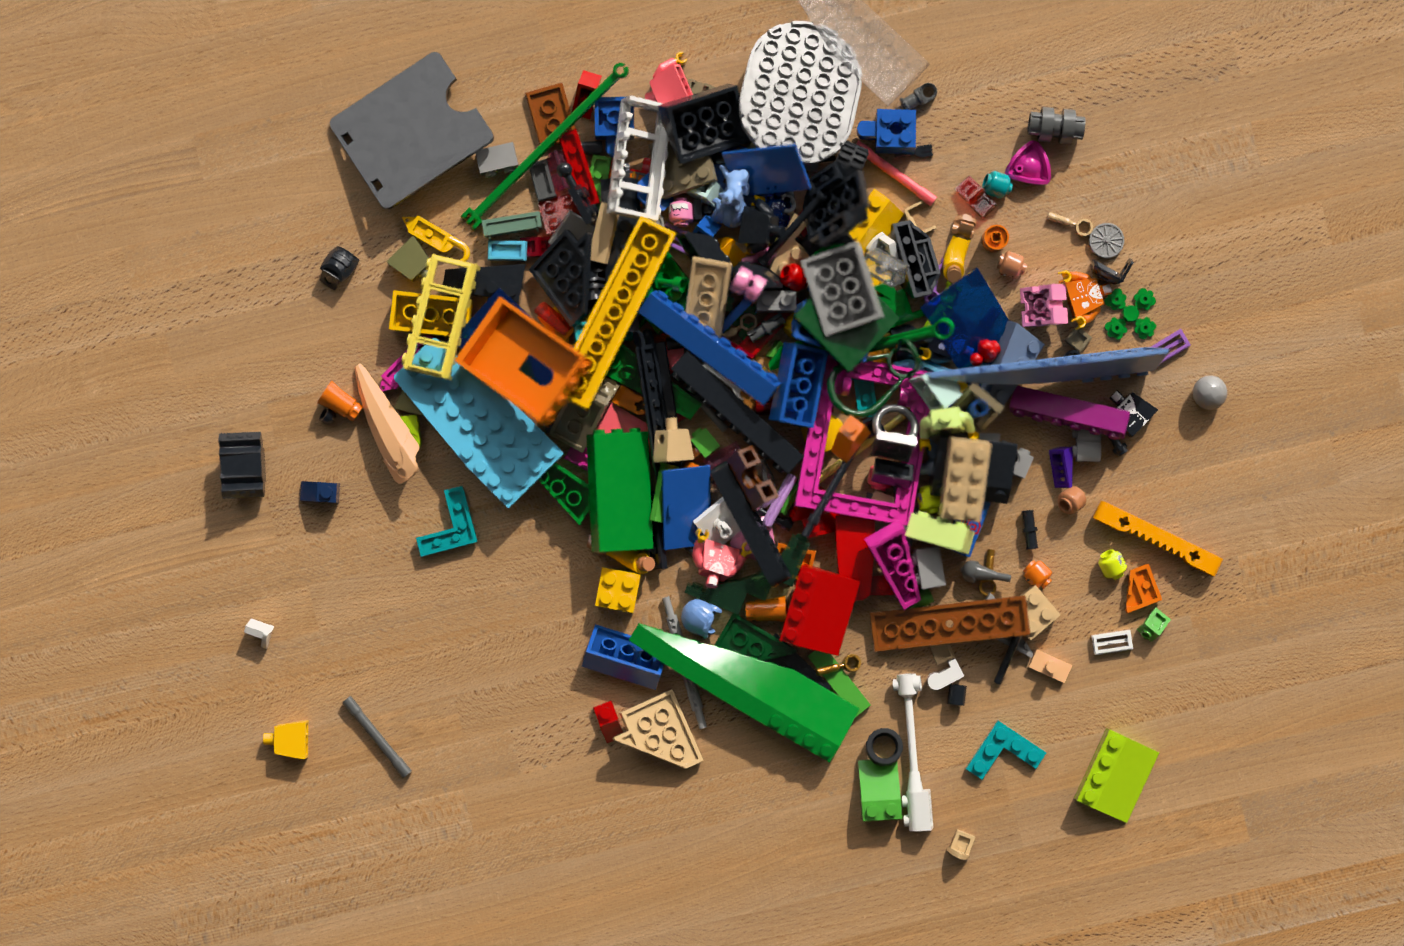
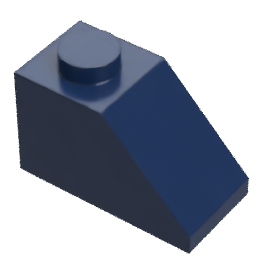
[300,481,340,503]

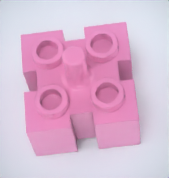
[1020,284,1068,327]

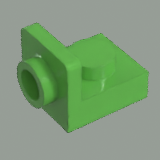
[1137,608,1171,642]

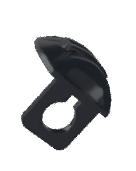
[320,246,360,290]
[1091,258,1134,284]

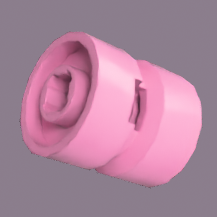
[730,267,767,303]

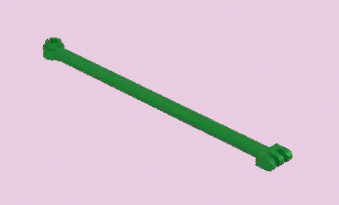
[460,63,629,230]

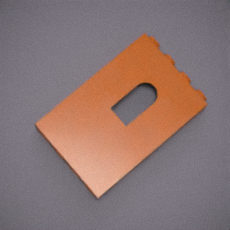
[454,296,592,427]

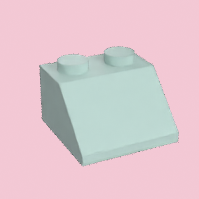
[909,374,963,411]

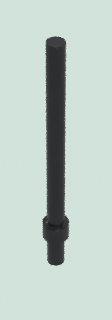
[801,447,860,539]

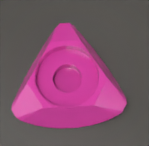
[1005,140,1051,185]

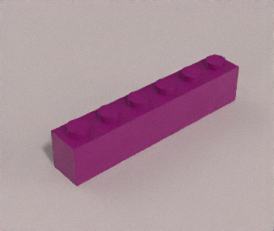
[1009,386,1130,440]

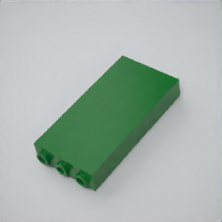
[586,428,653,552]

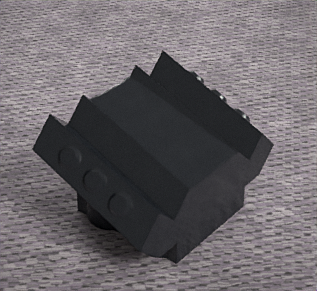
[218,432,266,499]

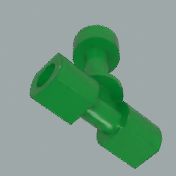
[644,264,687,300]

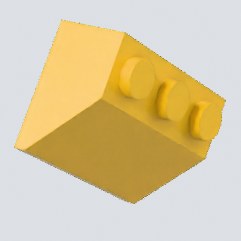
[849,189,904,258]

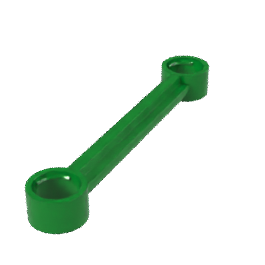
[868,317,955,353]

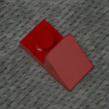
[593,700,624,743]

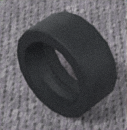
[866,728,903,766]

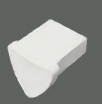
[866,232,898,261]
[244,619,274,649]

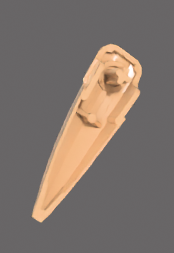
[354,363,419,484]

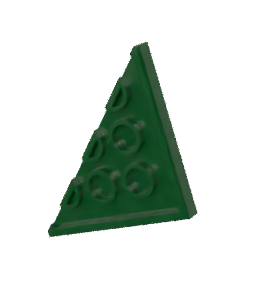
[714,612,798,661]

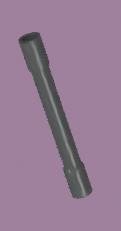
[342,696,412,778]

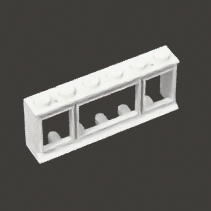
[606,96,669,222]

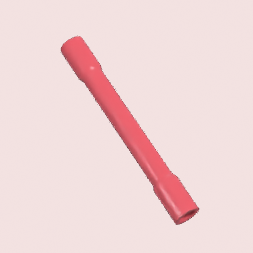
[856,140,937,206]

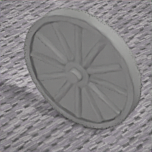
[1089,223,1124,258]

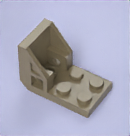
[549,376,621,453]
[929,382,1004,445]

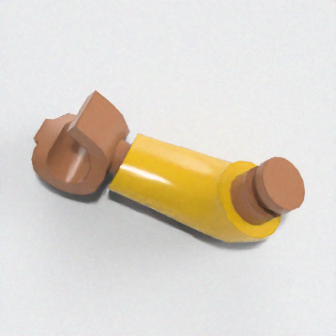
[587,533,655,574]

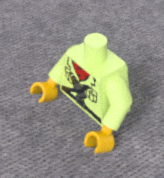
[918,407,979,452]

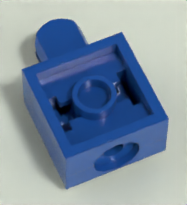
[595,97,635,158]
[857,109,916,154]

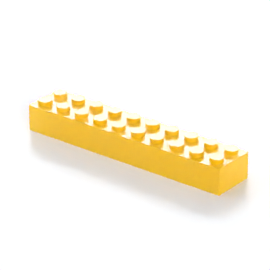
[567,216,676,411]

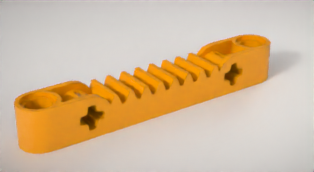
[1092,501,1223,577]

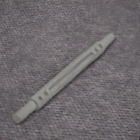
[662,596,707,729]

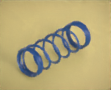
[967,400,989,418]

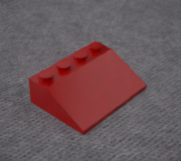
[780,564,861,656]

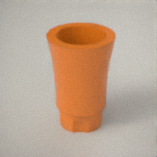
[317,381,363,422]
[745,595,788,622]

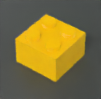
[595,567,641,613]

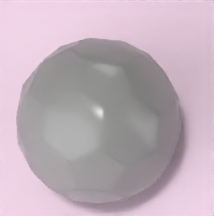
[1193,375,1227,410]

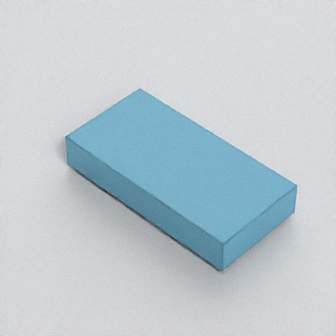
[488,240,527,261]

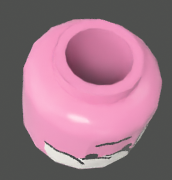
[669,198,694,227]

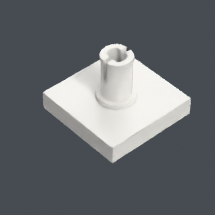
[693,497,741,544]

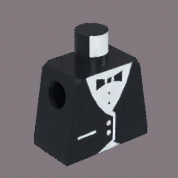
[1109,390,1158,437]

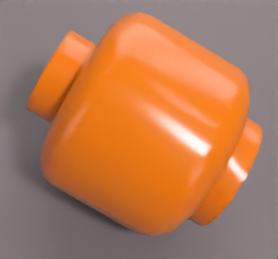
[1023,560,1052,589]

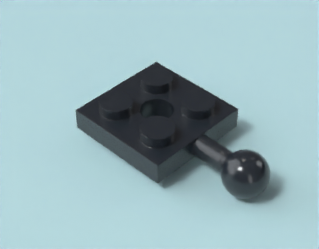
[557,162,599,225]

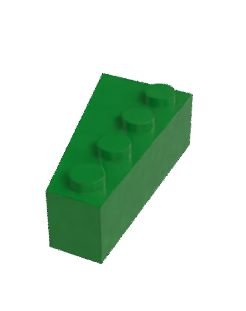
[538,463,590,525]

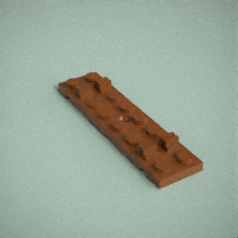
[870,595,1031,652]

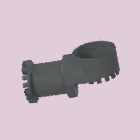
[899,83,937,110]

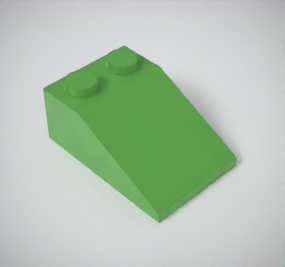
[858,760,902,821]

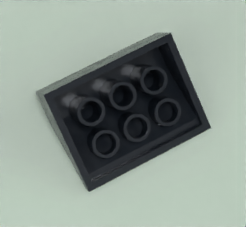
[658,84,750,164]
[929,435,1018,504]

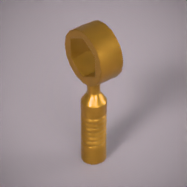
[978,549,996,596]
[816,654,861,676]

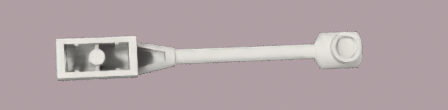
[893,673,933,831]

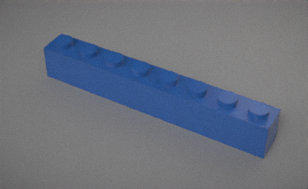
[638,290,781,405]

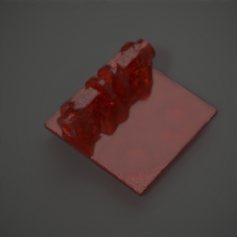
[538,194,582,236]

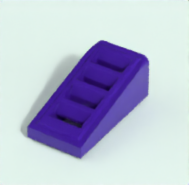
[1049,447,1073,488]

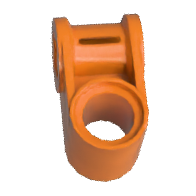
[611,385,645,415]

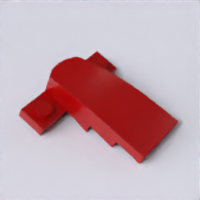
[835,515,894,601]

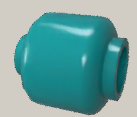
[982,171,1013,199]

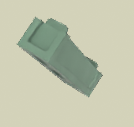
[482,211,543,240]

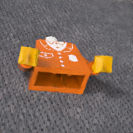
[1057,270,1112,330]

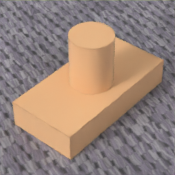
[1028,649,1072,683]

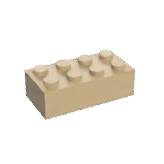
[938,436,991,522]

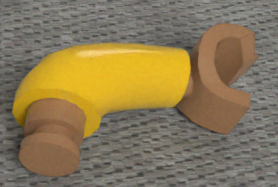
[942,214,977,283]

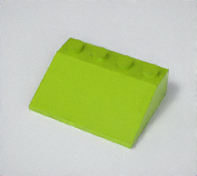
[1074,728,1160,823]

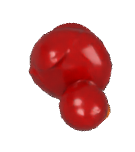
[969,339,1001,367]

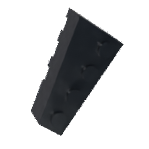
[443,264,527,304]

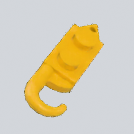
[402,215,470,262]

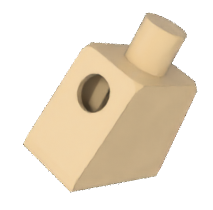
[653,418,694,462]

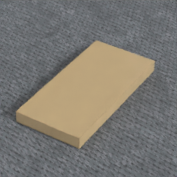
[685,257,732,338]

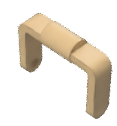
[904,201,936,233]

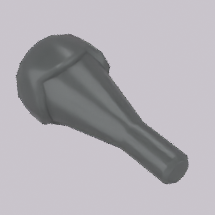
[961,560,1011,583]

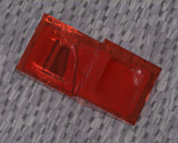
[955,176,997,219]

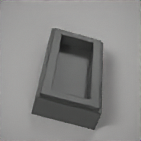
[529,159,557,202]

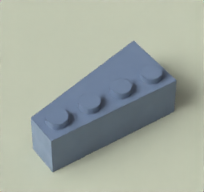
[981,320,1045,406]

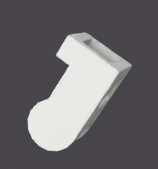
[927,658,964,690]

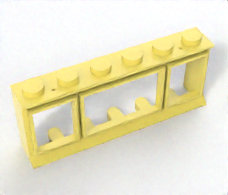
[402,254,481,381]

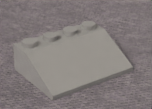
[801,241,885,336]

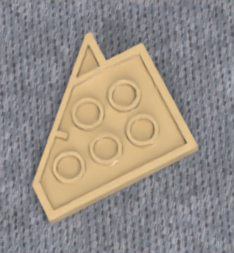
[613,689,704,769]

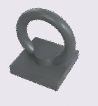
[870,404,919,462]

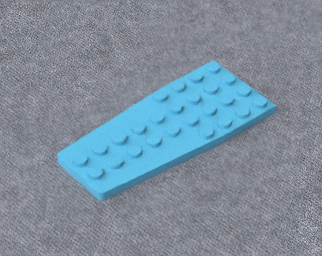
[394,338,564,509]

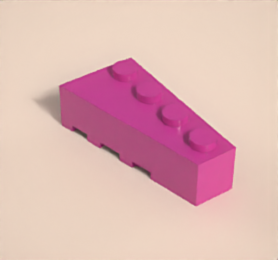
[864,520,921,609]

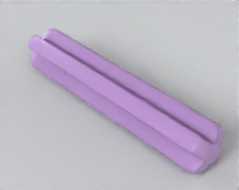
[762,473,797,527]

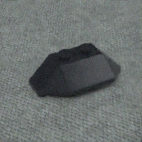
[890,220,941,299]
[676,232,734,297]

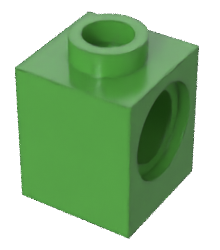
[691,428,720,458]

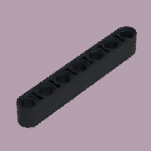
[710,461,791,588]

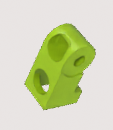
[401,414,422,448]

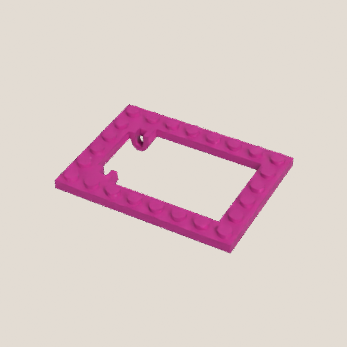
[795,354,930,526]

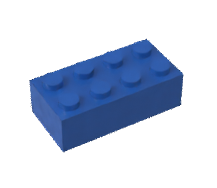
[769,343,828,428]

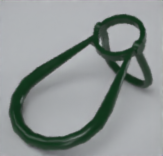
[827,337,922,418]

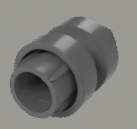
[1028,107,1086,145]

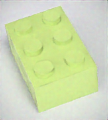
[905,511,975,555]

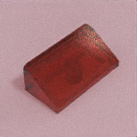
[534,302,572,336]

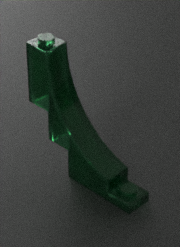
[684,533,810,615]

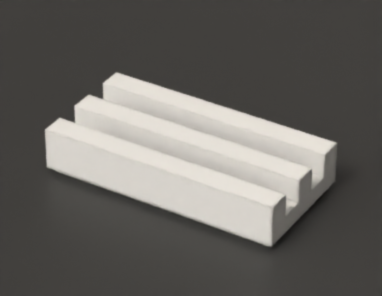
[1091,630,1133,655]

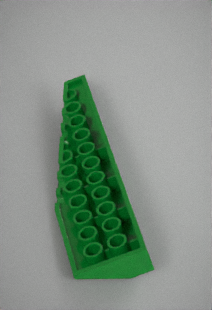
[629,623,860,763]

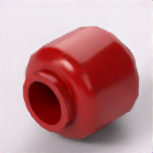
[780,263,808,292]

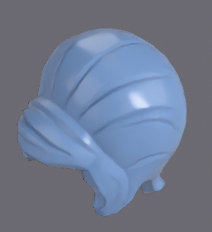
[711,187,747,228]
[681,599,722,639]

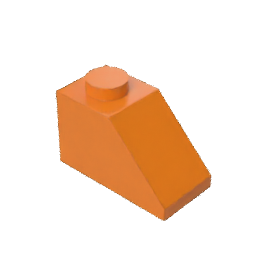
[831,415,871,463]

